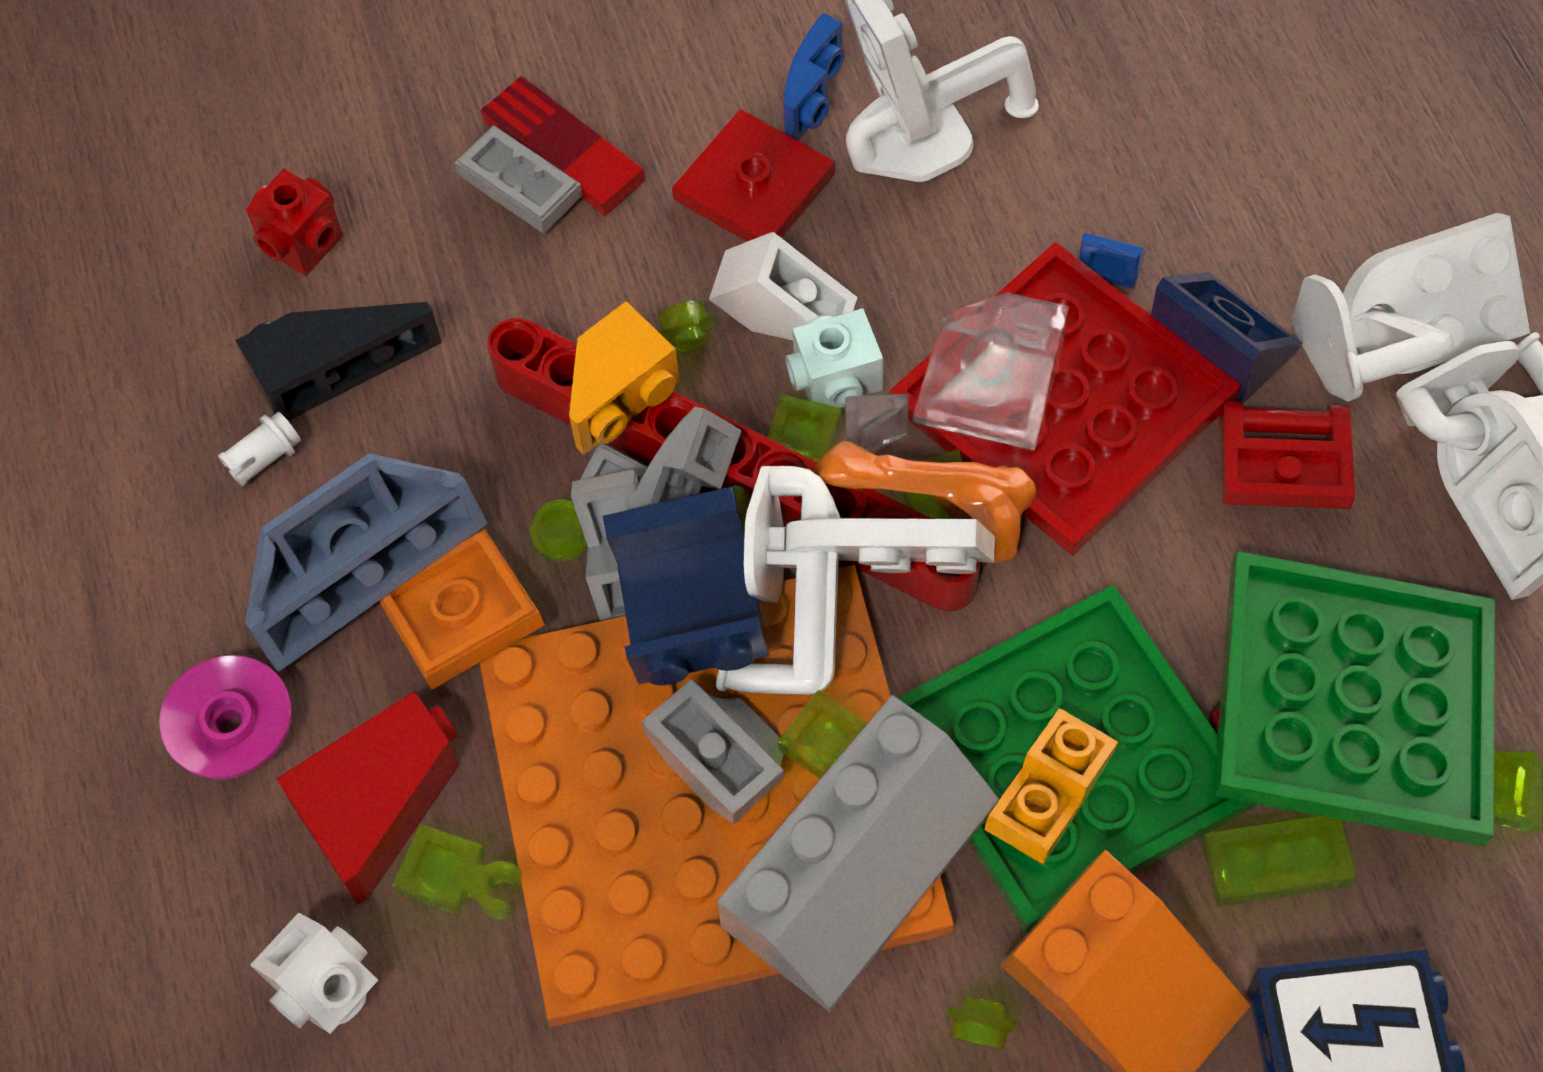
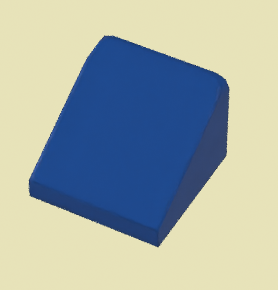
[1079,233,1145,288]

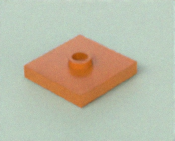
[379,529,545,690]

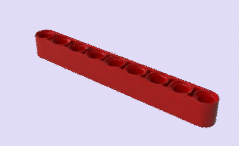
[487,318,980,611]

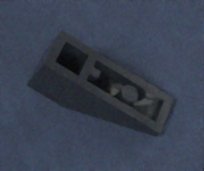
[235,302,442,421]

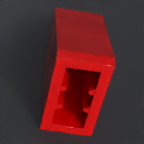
[276,691,459,905]

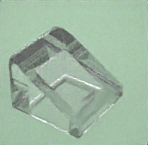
[845,394,908,454]

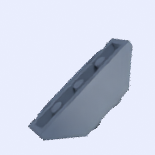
[245,453,488,672]

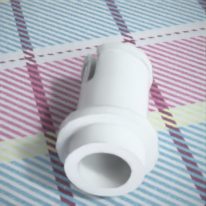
[218,412,301,487]

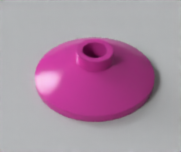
[159,655,292,780]

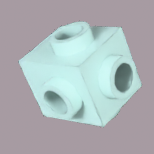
[785,308,883,411]

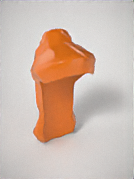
[813,441,1036,565]

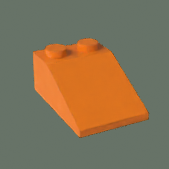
[1000,850,1251,1072]

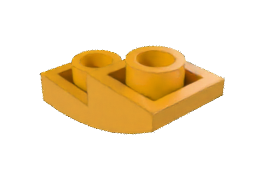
[984,708,1118,864]

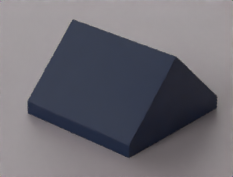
[1151,272,1303,404]

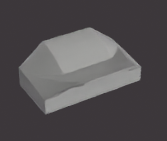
[641,679,789,824]

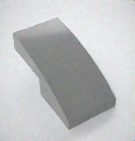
[628,407,741,510]

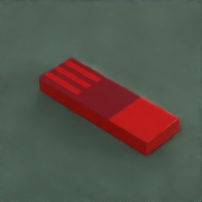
[481,75,645,216]

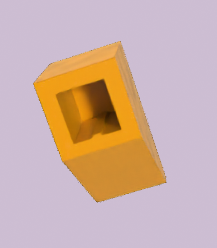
[569,301,680,455]

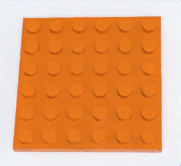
[480,565,954,1027]

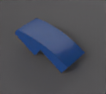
[784,12,845,141]

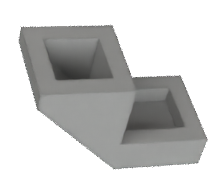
[571,469,639,621]

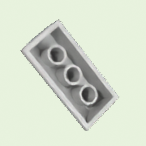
[717,695,999,1012]

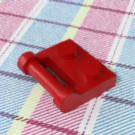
[1219,401,1355,509]

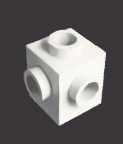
[250,912,378,1034]

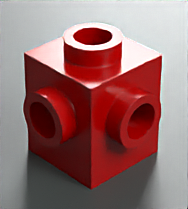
[246,168,343,276]

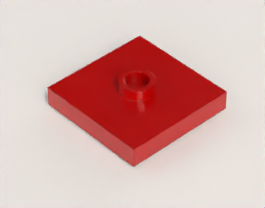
[672,109,835,242]

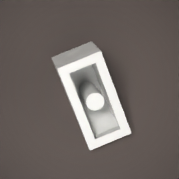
[709,232,857,340]

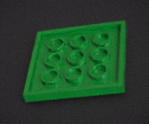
[1214,551,1495,847]
[898,585,1257,934]

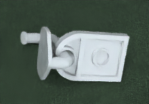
[845,0,1039,182]
[1292,213,1530,401]
[1396,332,1543,600]
[716,466,995,695]

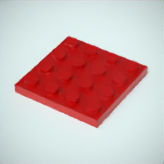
[888,241,1242,556]

